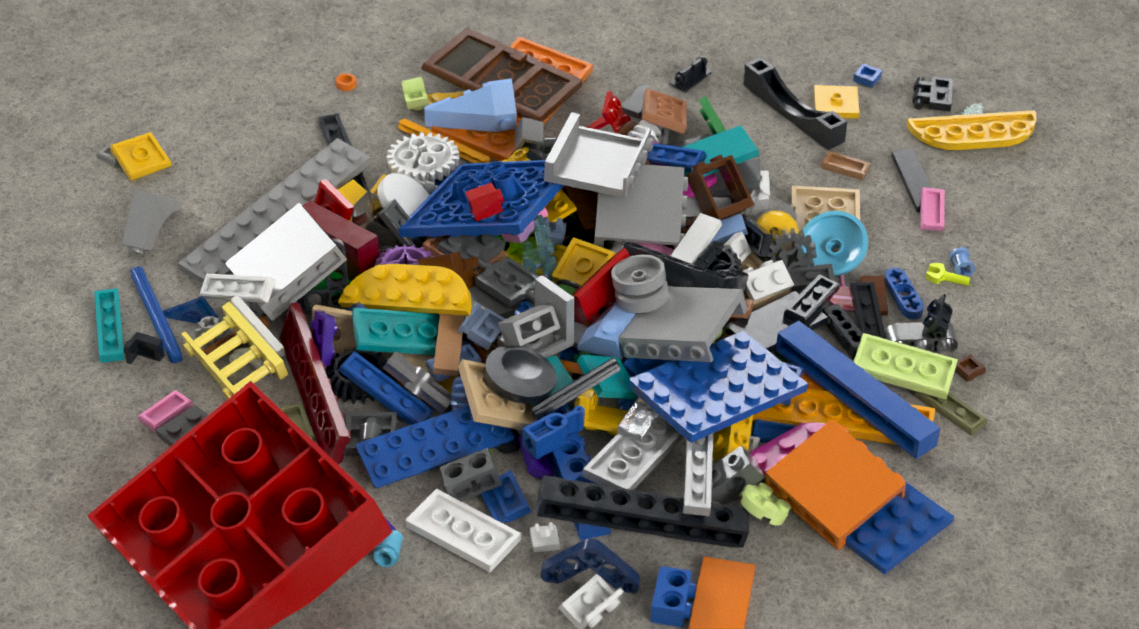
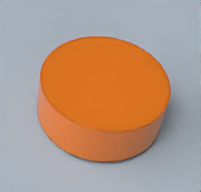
[335,73,357,91]

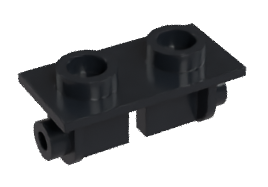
[669,57,712,93]
[921,294,953,339]

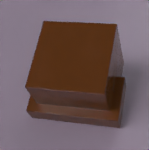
[418,251,479,289]

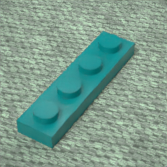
[94,288,125,363]

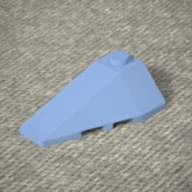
[577,301,636,360]

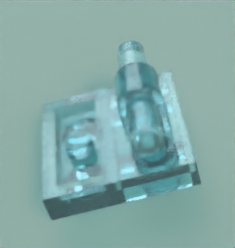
[522,214,557,281]

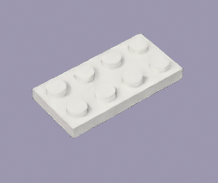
[405,489,521,573]

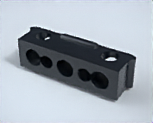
[822,304,863,360]

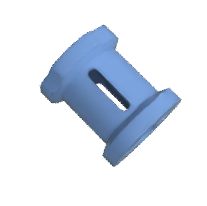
[949,247,975,276]

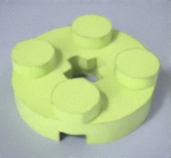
[739,483,791,525]

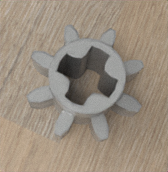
[195,316,226,345]

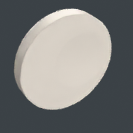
[377,173,430,216]

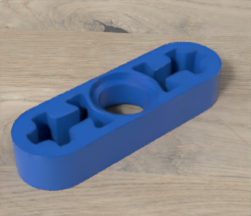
[884,267,924,320]

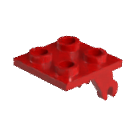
[587,90,632,134]

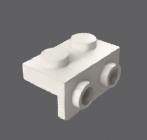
[743,260,794,302]
[558,574,624,629]

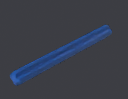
[130,266,183,364]

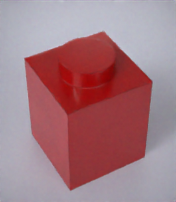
[465,183,504,221]

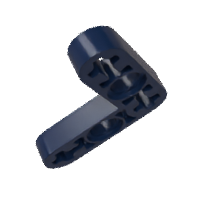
[540,538,640,594]

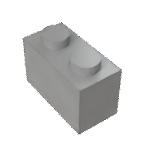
[498,305,560,346]

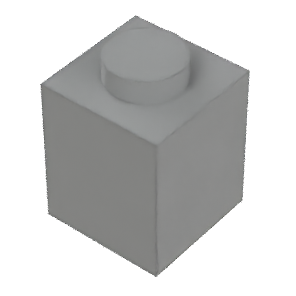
[515,117,543,151]

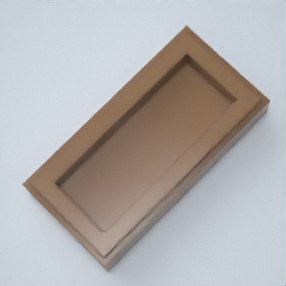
[821,151,871,180]

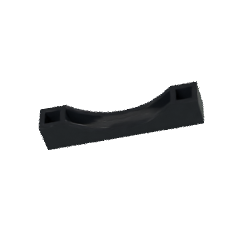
[743,57,847,150]

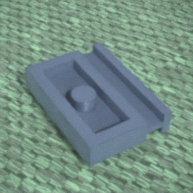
[457,303,506,350]

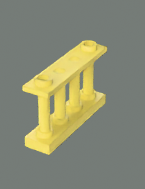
[181,301,288,400]

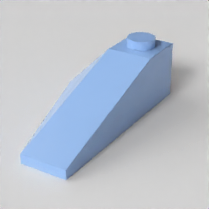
[424,79,517,132]

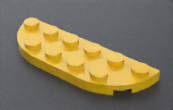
[907,111,1036,150]
[338,264,472,316]

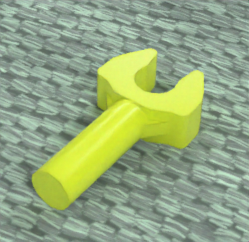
[926,263,971,286]

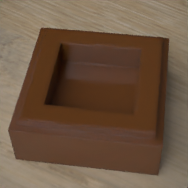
[955,354,986,382]

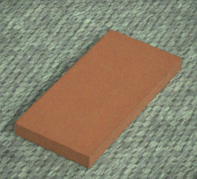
[642,88,687,134]

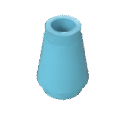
[373,530,403,567]

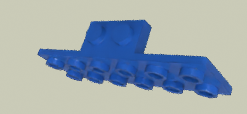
[356,406,515,489]

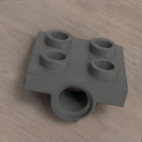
[344,412,397,455]

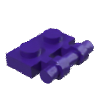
[311,310,337,366]

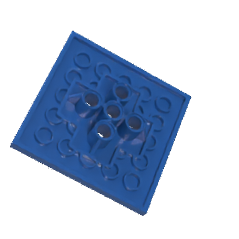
[397,160,564,238]

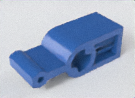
[522,406,585,459]

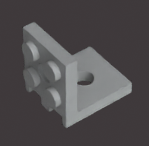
[497,275,574,358]

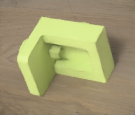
[401,77,429,111]

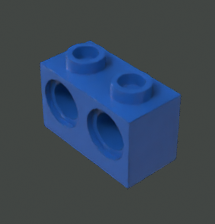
[650,566,696,627]

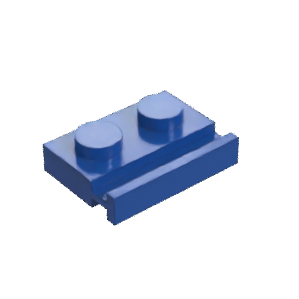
[481,470,532,523]

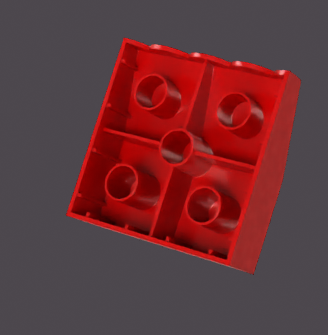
[87,381,393,629]

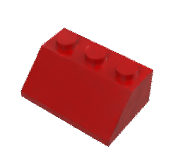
[571,248,630,325]

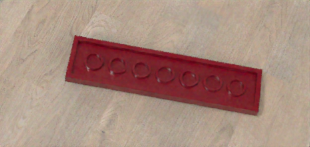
[279,303,350,465]

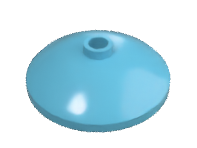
[802,211,869,276]

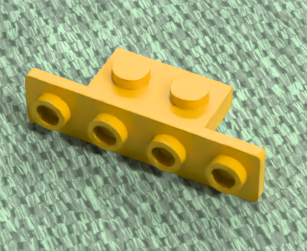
[712,415,753,461]

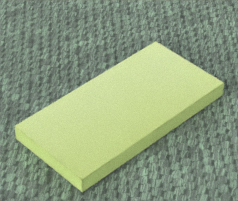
[854,333,958,399]

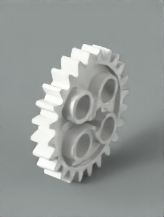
[386,132,460,183]

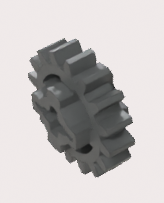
[766,228,817,270]

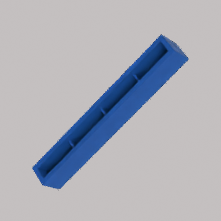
[776,321,940,459]

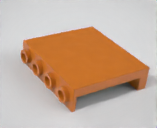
[765,419,906,550]

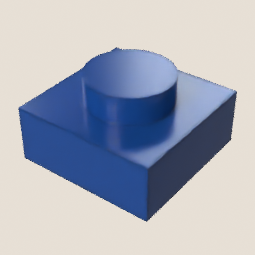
[853,63,882,88]

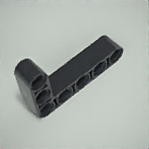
[247,238,348,317]
[623,242,749,295]

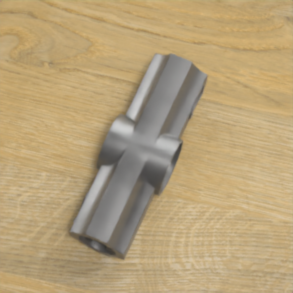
[383,352,452,414]

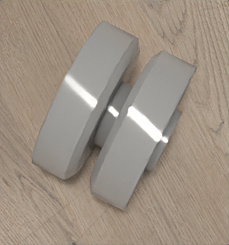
[612,255,669,314]

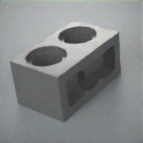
[440,448,502,501]

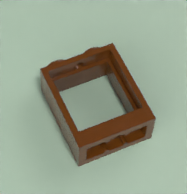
[685,154,755,220]

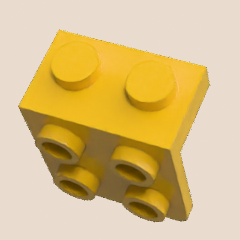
[575,388,635,435]

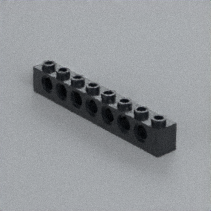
[537,475,749,548]

